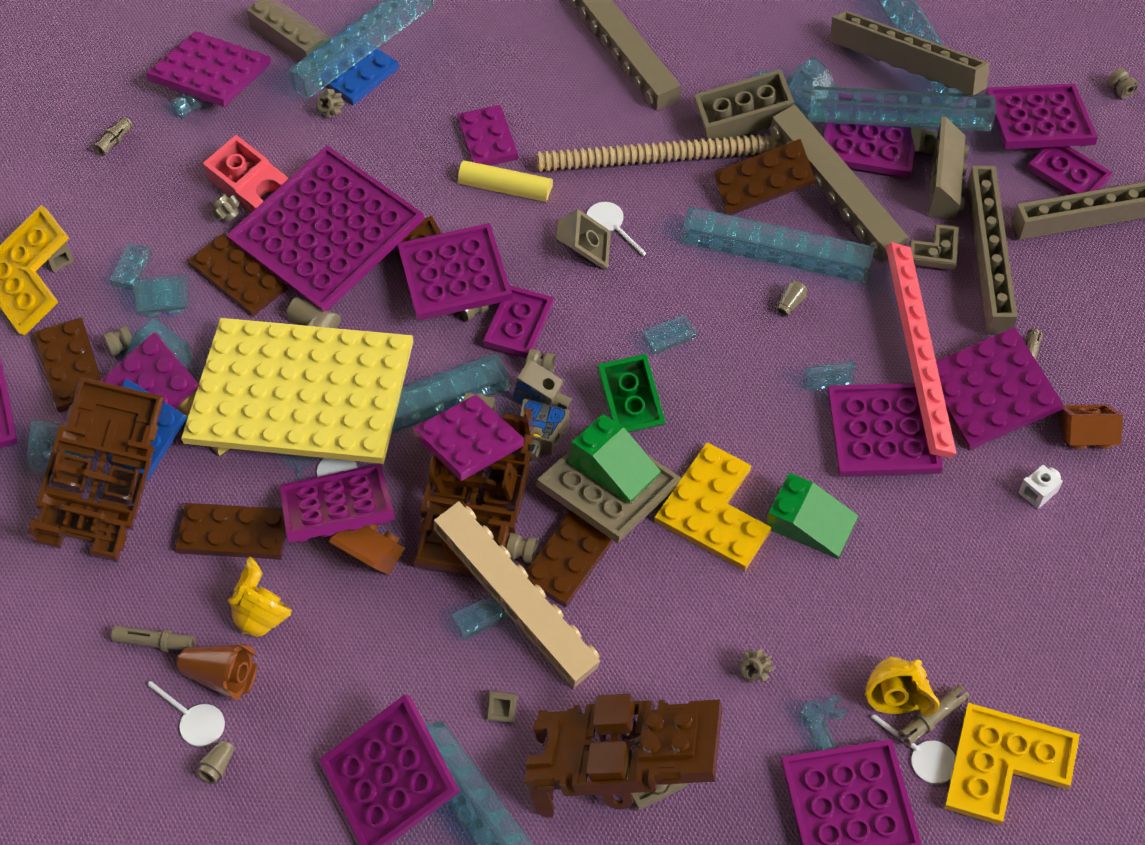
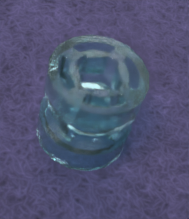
[170,93,202,119]

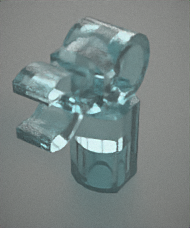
[800,695,847,751]

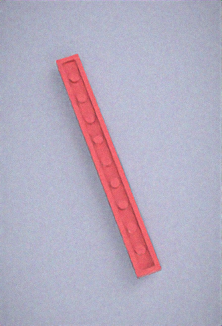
[886,242,956,458]

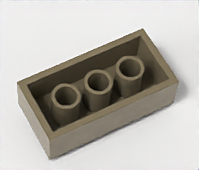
[694,69,794,140]

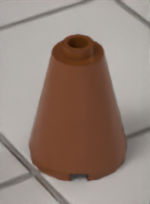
[177,644,257,700]

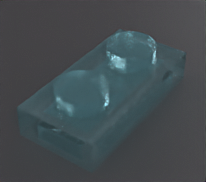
[110,243,152,290]
[642,314,697,355]
[803,361,856,390]
[451,595,511,640]

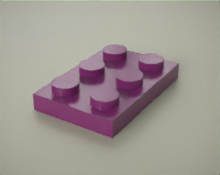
[457,104,518,166]
[1027,146,1113,195]
[483,285,554,358]

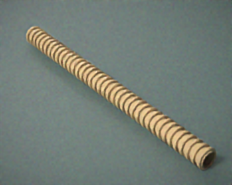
[537,134,783,172]

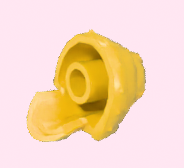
[227,557,292,637]
[864,656,940,716]

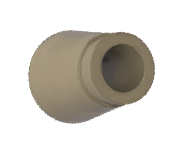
[776,280,808,317]
[196,740,235,784]

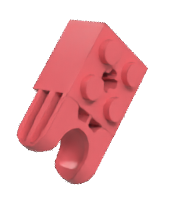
[203,135,289,213]

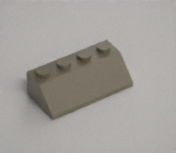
[246,0,338,67]
[928,117,969,220]

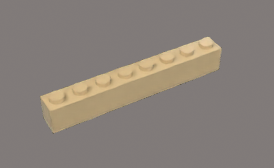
[434,501,600,689]

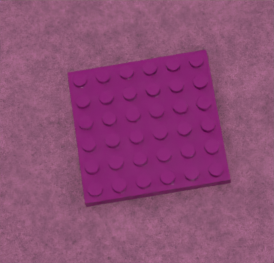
[226,145,425,312]

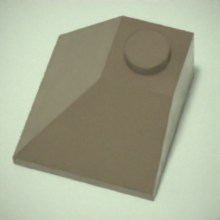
[556,209,611,270]

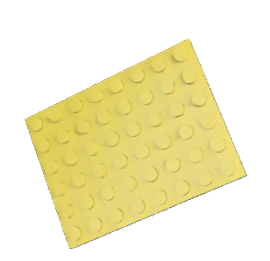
[182,318,413,464]

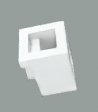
[1018,465,1063,509]

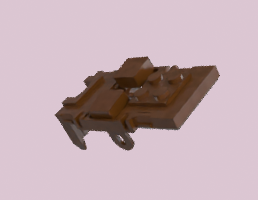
[27,377,165,562]
[414,408,534,577]
[524,694,723,818]

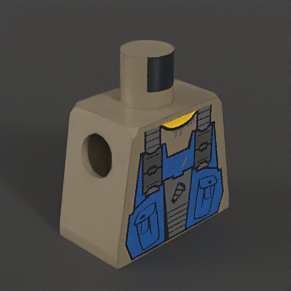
[512,359,572,410]
[520,399,570,461]

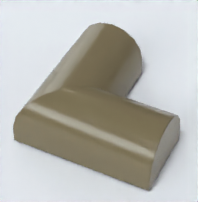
[908,224,959,270]
[287,297,342,328]

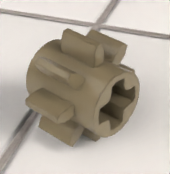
[316,89,345,118]
[210,193,240,223]
[738,648,774,683]

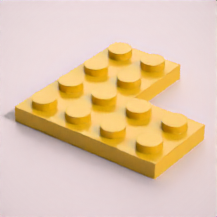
[0,205,69,336]
[654,442,771,571]
[944,703,1080,826]

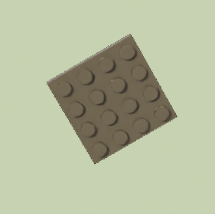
[536,451,681,543]

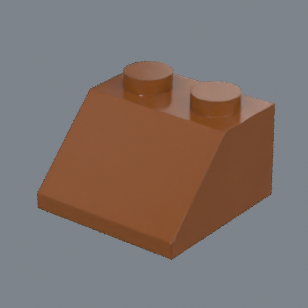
[1058,404,1123,449]
[329,524,405,575]

